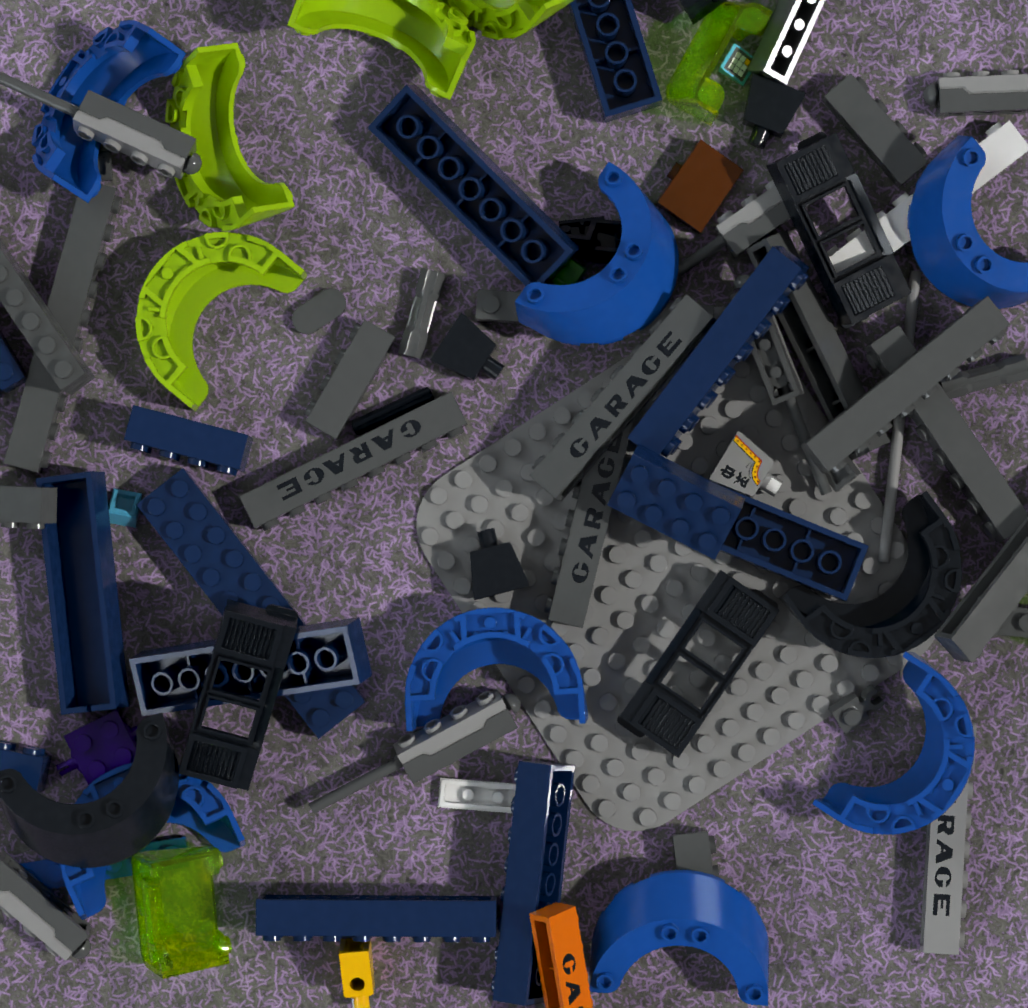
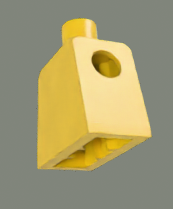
[339,938,375,1008]

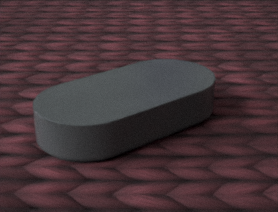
[292,288,346,335]

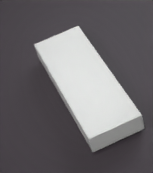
[438,777,516,813]

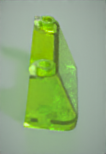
[666,0,773,126]
[131,846,232,979]

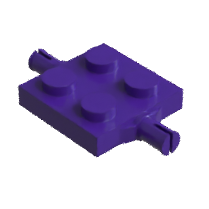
[56,709,138,785]

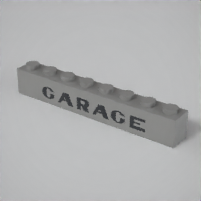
[920,716,977,955]

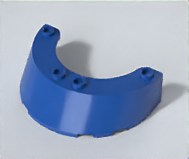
[31,20,186,203]
[907,135,1028,309]
[515,162,679,346]
[405,607,588,731]
[812,652,975,835]
[60,763,246,920]
[589,870,769,1006]

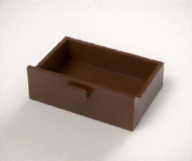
[655,140,744,234]

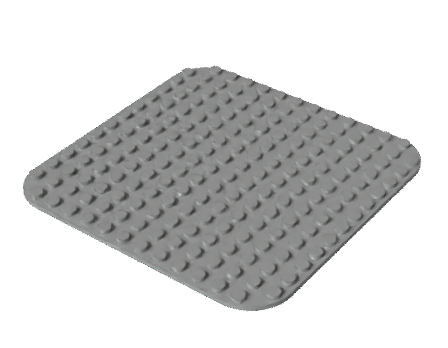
[416,307,939,831]

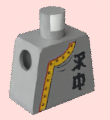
[708,431,783,498]

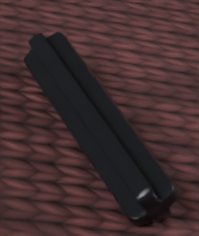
[351,387,434,435]

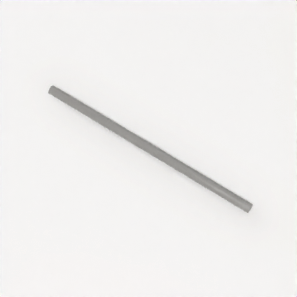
[878,271,922,563]

